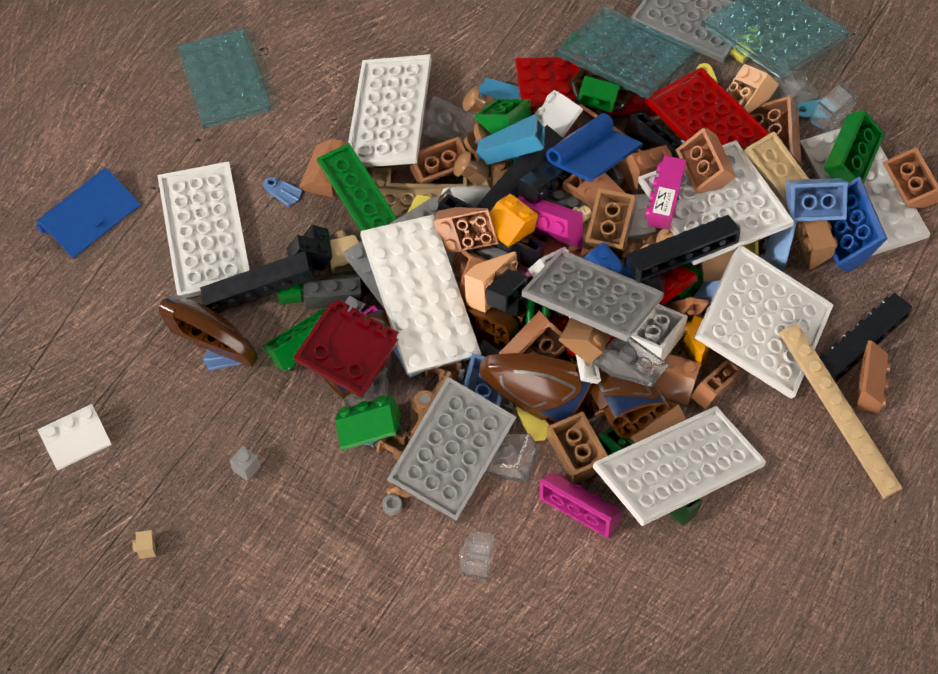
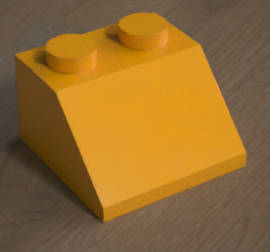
[489,194,538,247]
[683,315,710,371]

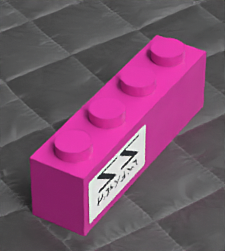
[645,155,686,230]

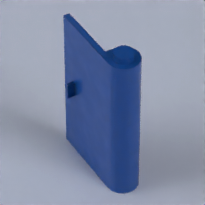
[546,113,643,182]
[36,168,141,258]

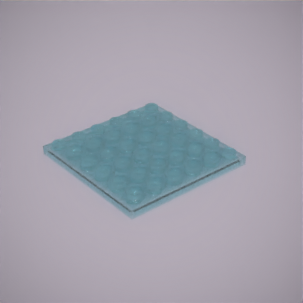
[701,0,850,79]
[555,6,696,99]

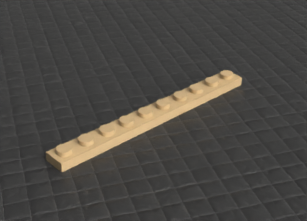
[780,323,902,499]

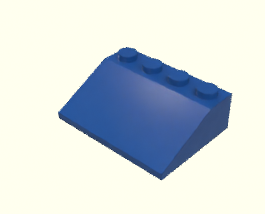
[827,177,888,273]

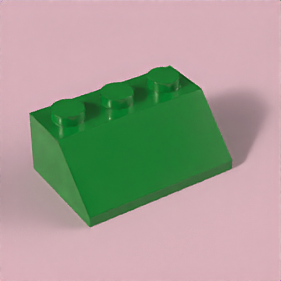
[475,98,531,134]
[335,394,401,451]

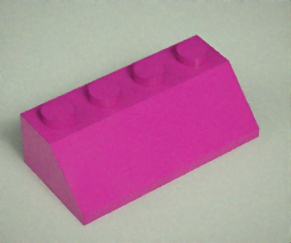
[517,196,583,249]
[540,472,622,538]

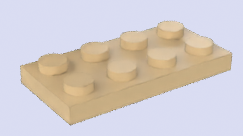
[744,131,809,211]

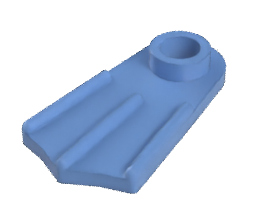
[263,177,302,207]
[203,349,242,370]

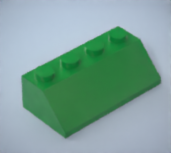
[823,110,885,183]
[262,307,327,371]

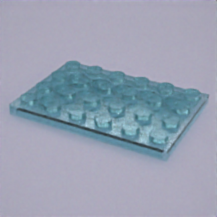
[177,28,272,129]

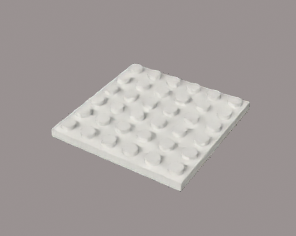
[638,140,794,265]
[694,245,834,399]

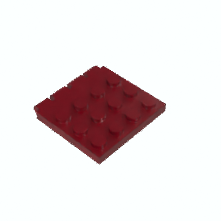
[293,299,399,398]

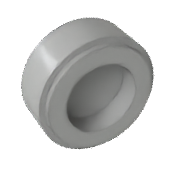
[382,494,403,515]

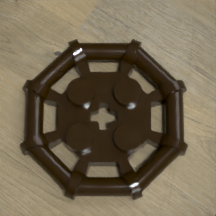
[569,62,636,115]

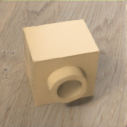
[132,530,156,559]

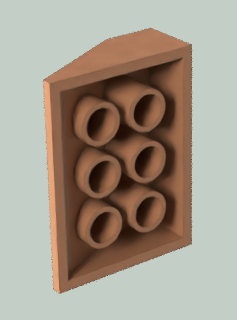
[749,96,801,166]

